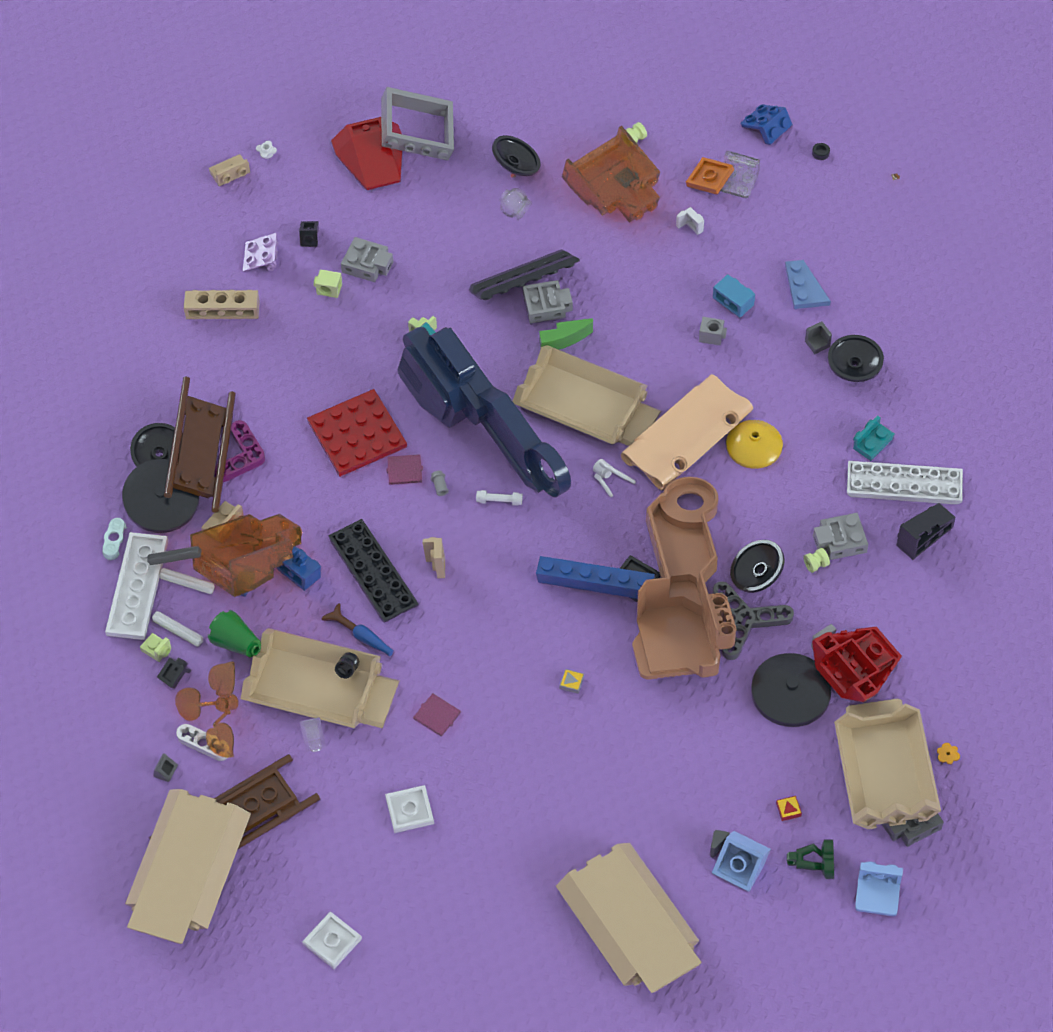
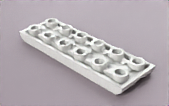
[847,461,963,504]

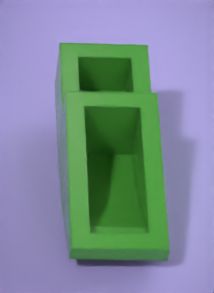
[539,318,593,350]

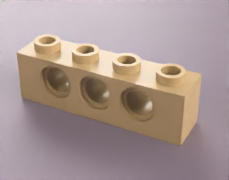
[184,290,260,319]

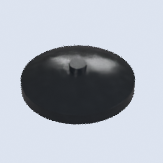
[122,459,199,533]
[751,653,832,727]

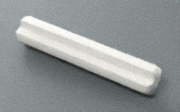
[159,568,215,594]
[152,611,203,647]

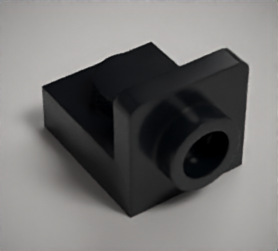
[299,221,319,247]
[157,657,191,689]

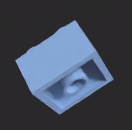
[712,831,771,892]

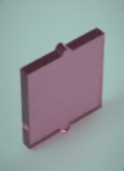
[386,454,423,485]
[413,693,461,737]

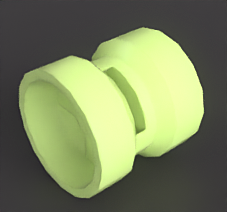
[623,122,647,146]
[803,548,830,573]

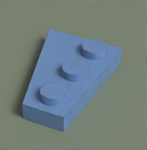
[785,260,831,309]

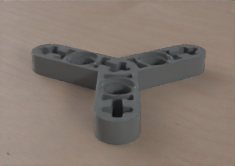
[713,581,794,660]

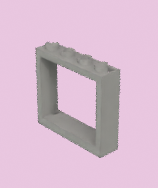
[381,87,454,160]

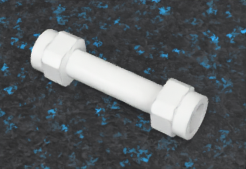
[476,490,523,506]

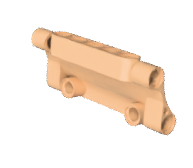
[620,374,753,490]

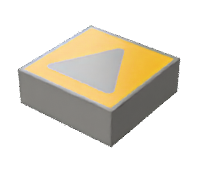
[559,669,584,694]

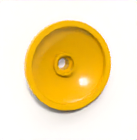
[726,420,783,469]

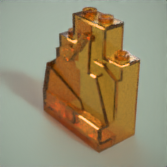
[562,125,661,223]
[190,514,302,597]

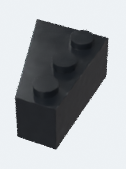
[896,503,956,560]

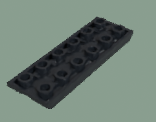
[469,249,580,300]
[328,519,419,623]

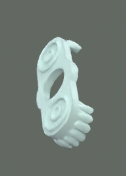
[102,518,127,560]

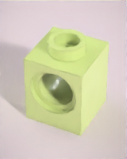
[313,269,342,298]

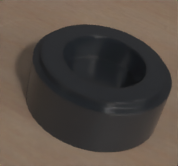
[812,143,830,160]

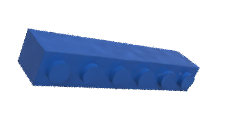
[536,556,655,599]

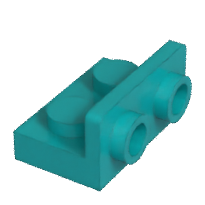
[853,416,895,461]

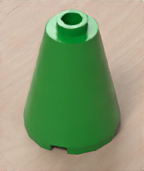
[208,610,261,657]

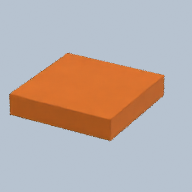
[686,157,734,195]

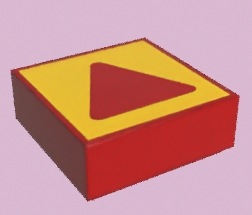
[776,796,802,821]

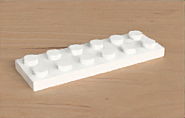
[105,532,168,640]

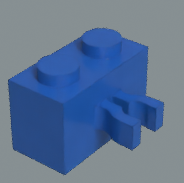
[277,544,321,591]

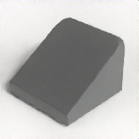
[710,830,730,857]

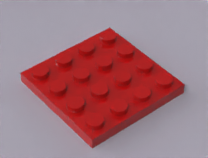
[307,389,407,477]

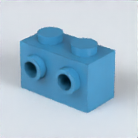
[713,274,755,318]

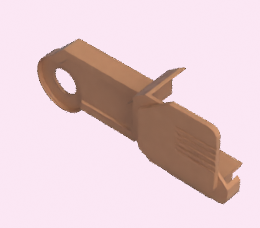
[632,477,736,680]

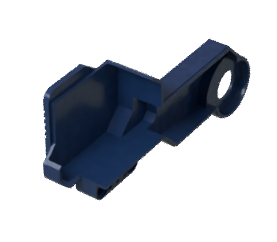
[397,327,571,497]

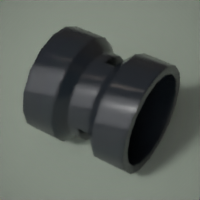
[335,652,360,679]

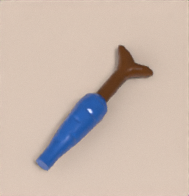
[322,603,394,656]

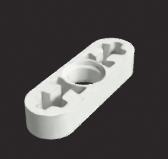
[176,724,230,761]

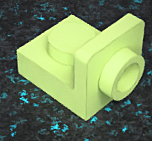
[140,633,171,662]

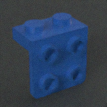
[741,104,793,145]

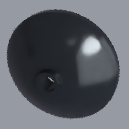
[492,135,541,176]
[828,335,884,382]
[130,423,175,467]
[730,540,785,593]

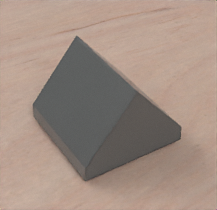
[153,753,178,782]

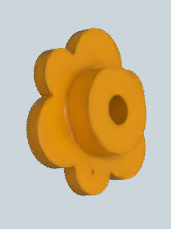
[937,743,960,764]

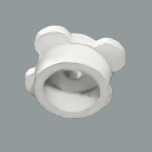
[256,141,277,159]

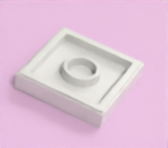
[385,785,434,833]
[302,912,362,969]

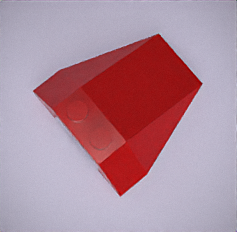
[812,627,902,702]

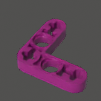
[214,420,265,482]

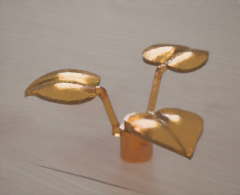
[175,661,239,758]

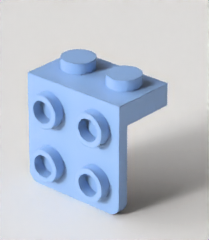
[855,862,903,916]

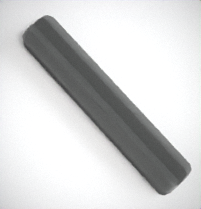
[147,546,202,565]

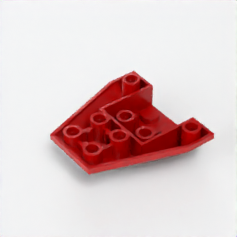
[331,117,402,190]

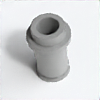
[431,471,449,496]

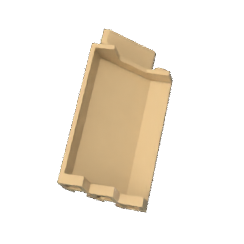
[513,345,661,446]
[240,628,400,729]
[834,699,941,829]
[125,789,251,944]
[556,843,702,993]

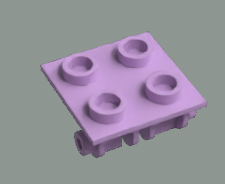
[243,233,278,272]

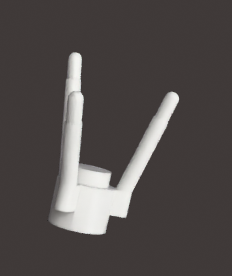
[593,459,636,497]

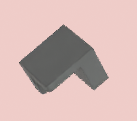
[805,321,832,354]

